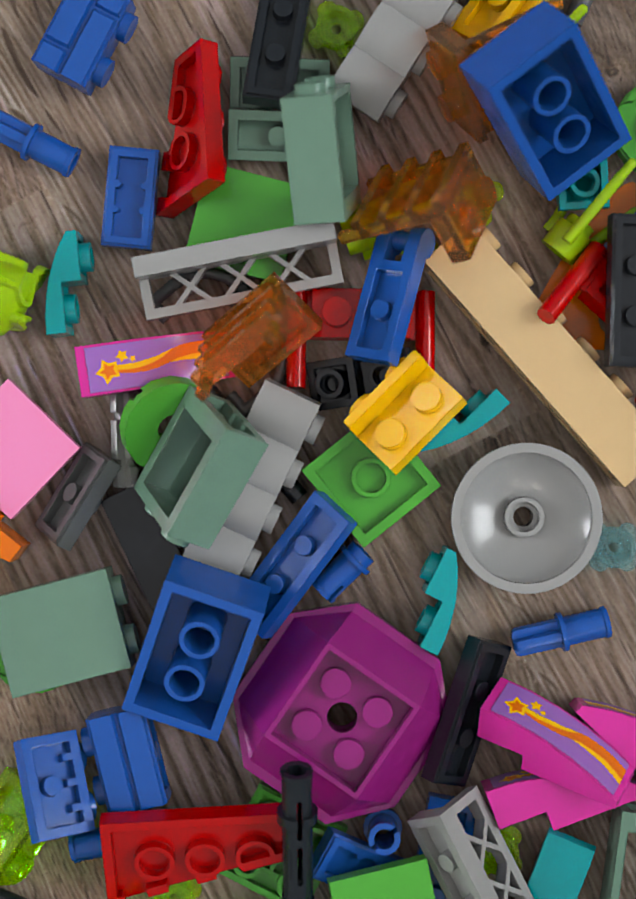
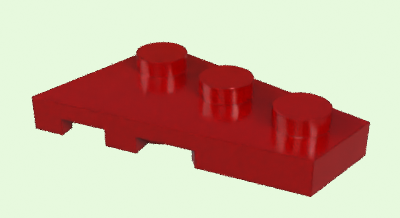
[156,38,227,219]

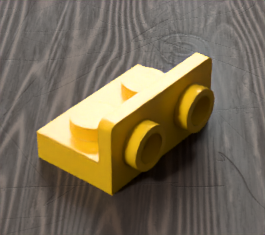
[343,350,467,475]

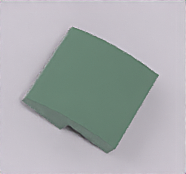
[228,56,330,162]

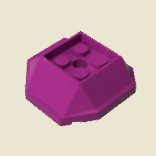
[233,601,447,824]

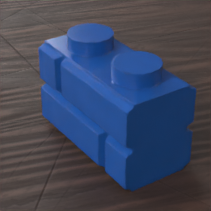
[31,0,138,96]
[80,706,172,812]

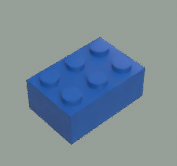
[459,0,632,202]
[121,554,271,741]

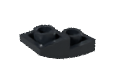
[306,347,411,411]

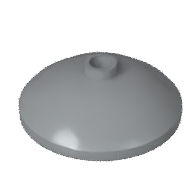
[451,443,603,594]

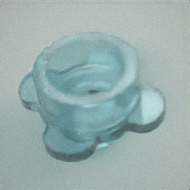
[589,523,636,572]

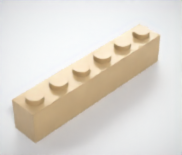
[424,221,636,487]

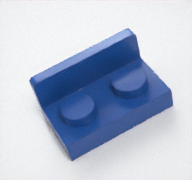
[13,729,97,844]

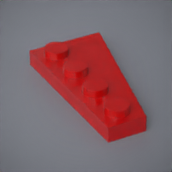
[99,802,298,899]

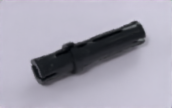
[277,761,318,899]

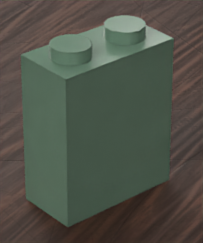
[0,565,141,699]

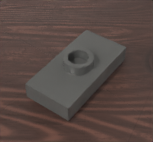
[35,442,122,551]

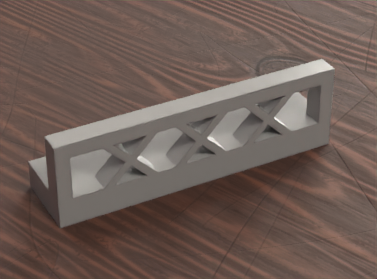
[131,223,344,321]
[407,785,534,899]

